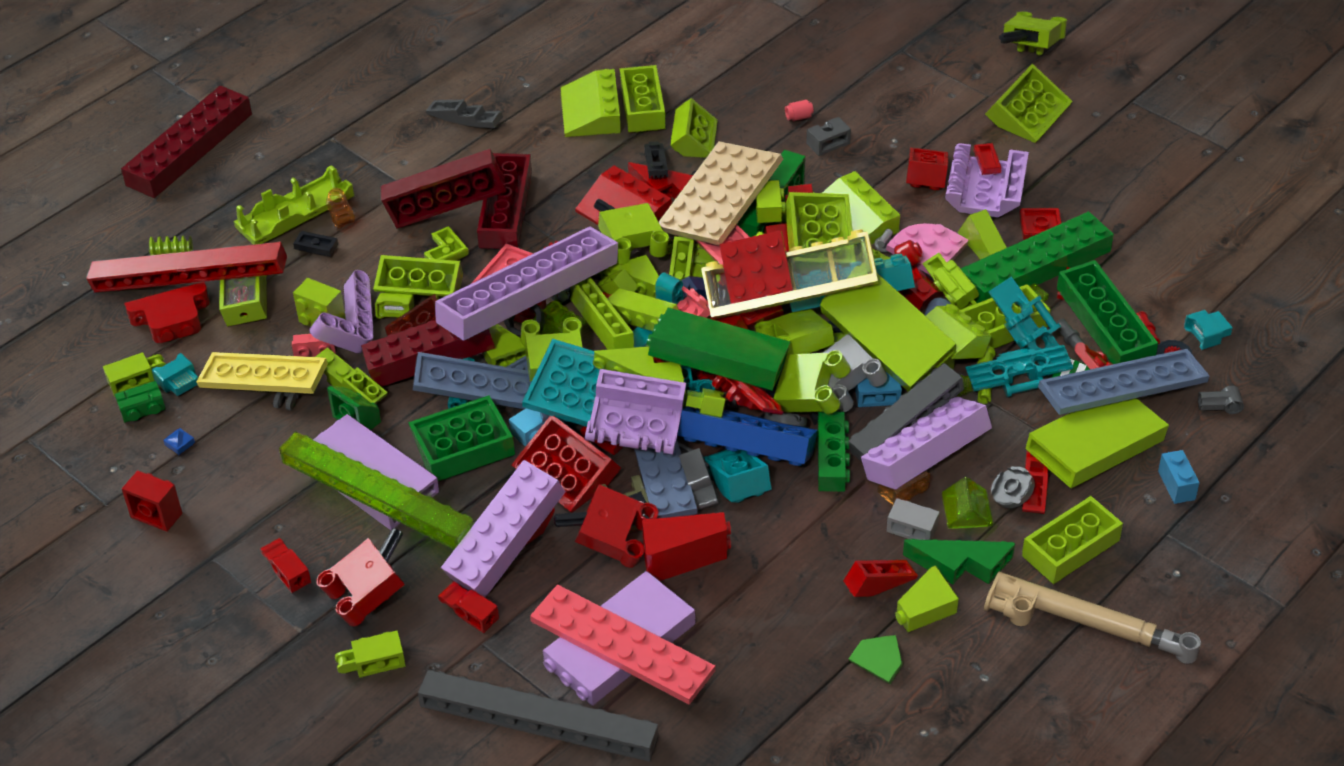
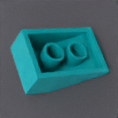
[704,449,772,502]

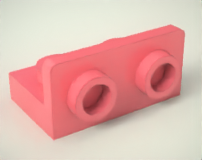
[677,286,710,318]
[292,334,336,357]

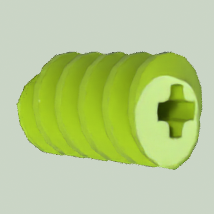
[149,236,193,255]

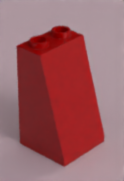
[642,512,731,581]

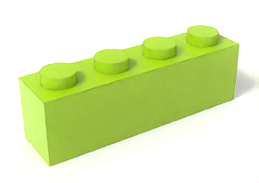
[607,288,679,331]

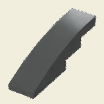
[426,99,503,128]

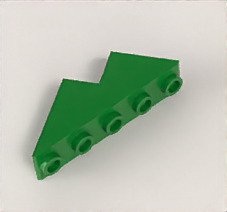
[903,539,1015,585]

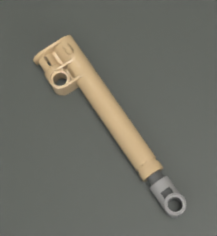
[984,572,1201,664]

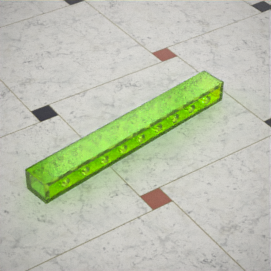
[279,432,474,550]

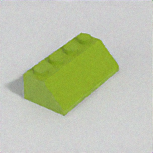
[373,255,463,297]

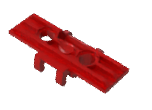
[712,375,784,415]

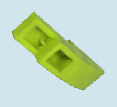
[315,347,388,404]

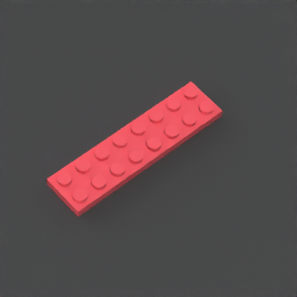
[530,584,715,705]

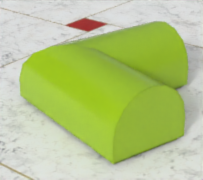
[424,226,469,261]

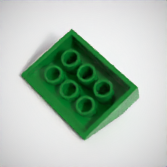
[408,395,515,481]

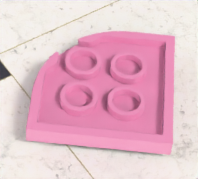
[886,224,969,276]

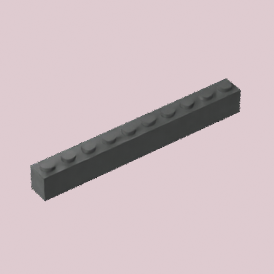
[418,670,658,762]

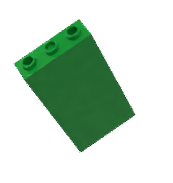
[646,307,790,390]

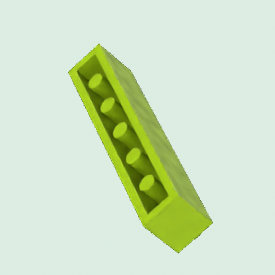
[570,277,634,350]

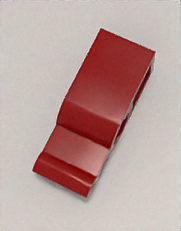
[260,538,311,593]
[438,581,499,633]

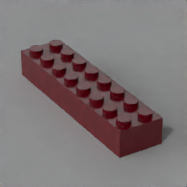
[121,85,252,199]

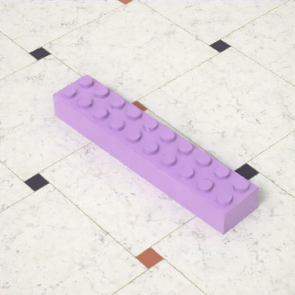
[435,226,618,341]

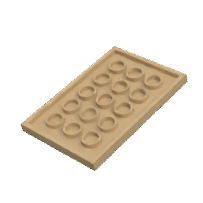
[659,142,783,246]

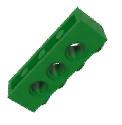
[818,411,850,492]

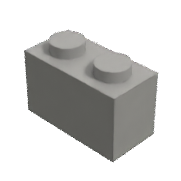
[886,498,939,540]

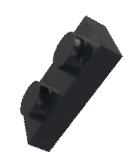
[293,231,338,257]

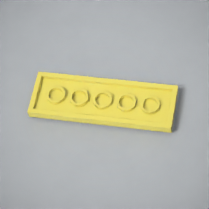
[196,352,328,394]

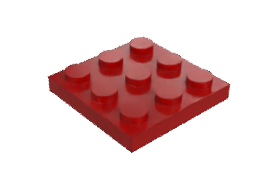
[719,230,793,304]

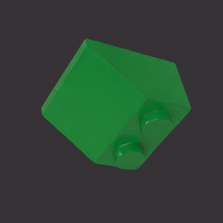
[327,386,381,431]

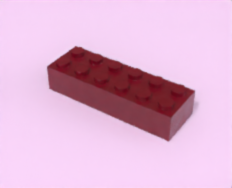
[381,149,506,229]
[477,153,532,249]
[361,320,495,387]

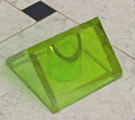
[942,476,993,529]

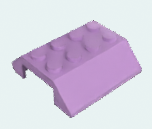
[945,143,1029,217]
[585,369,686,455]

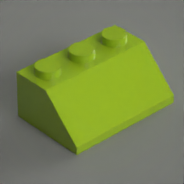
[670,98,717,158]
[926,304,992,359]

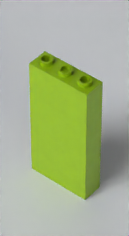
[820,263,957,392]
[1025,398,1169,488]

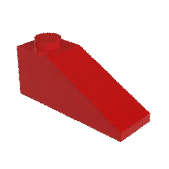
[843,560,918,597]

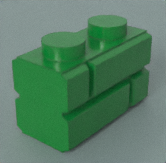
[114,381,166,423]

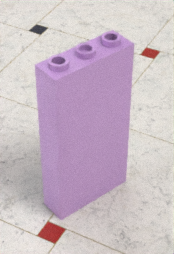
[299,414,439,530]
[543,571,695,706]

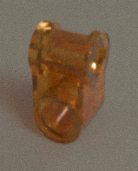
[326,188,355,228]

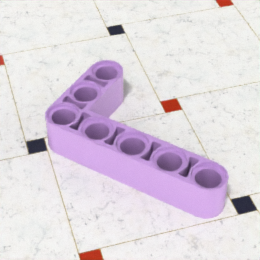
[310,270,373,353]

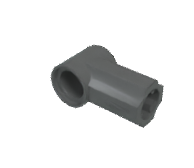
[1198,386,1244,414]

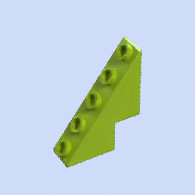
[594,255,659,298]
[593,347,686,407]

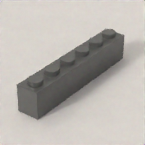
[848,363,964,462]

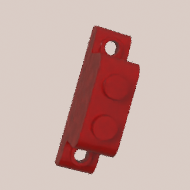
[124,282,210,343]

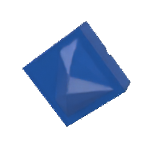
[163,428,195,455]

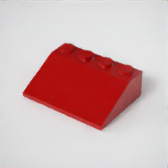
[575,165,672,225]
[511,416,621,513]

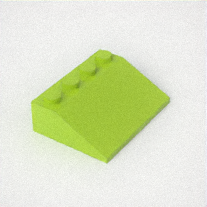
[985,64,1073,143]
[561,69,621,137]
[822,171,900,245]
[785,192,856,275]

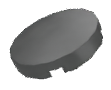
[764,412,808,426]
[991,466,1035,508]

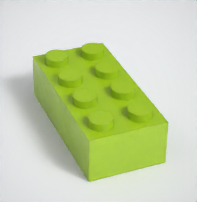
[620,65,665,132]
[959,284,1051,348]
[1022,496,1123,584]

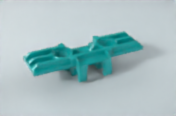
[989,276,1061,366]
[966,345,1073,397]

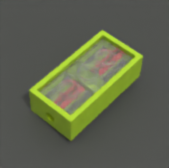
[219,275,267,327]

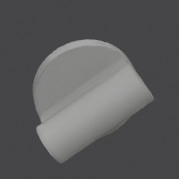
[875,229,893,252]

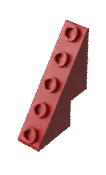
[628,162,693,199]

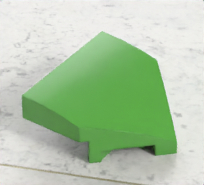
[849,635,903,684]

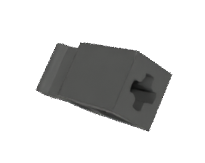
[679,448,719,511]

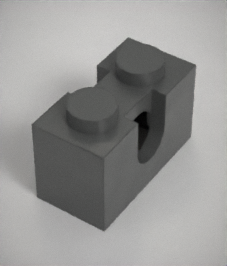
[806,117,851,156]

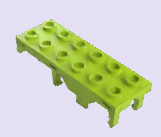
[234,166,354,245]

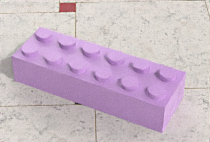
[861,397,992,490]
[441,460,566,597]

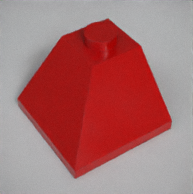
[898,266,944,312]

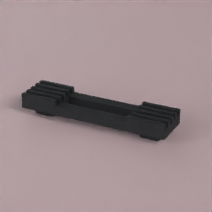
[644,141,668,179]

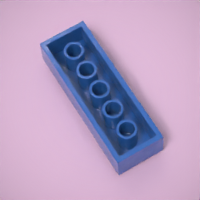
[678,406,818,466]

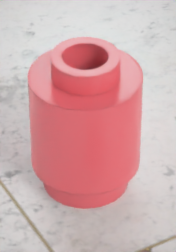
[785,99,814,121]

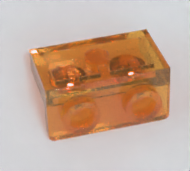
[878,471,930,506]

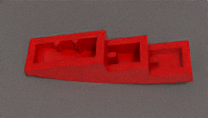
[1022,450,1048,514]

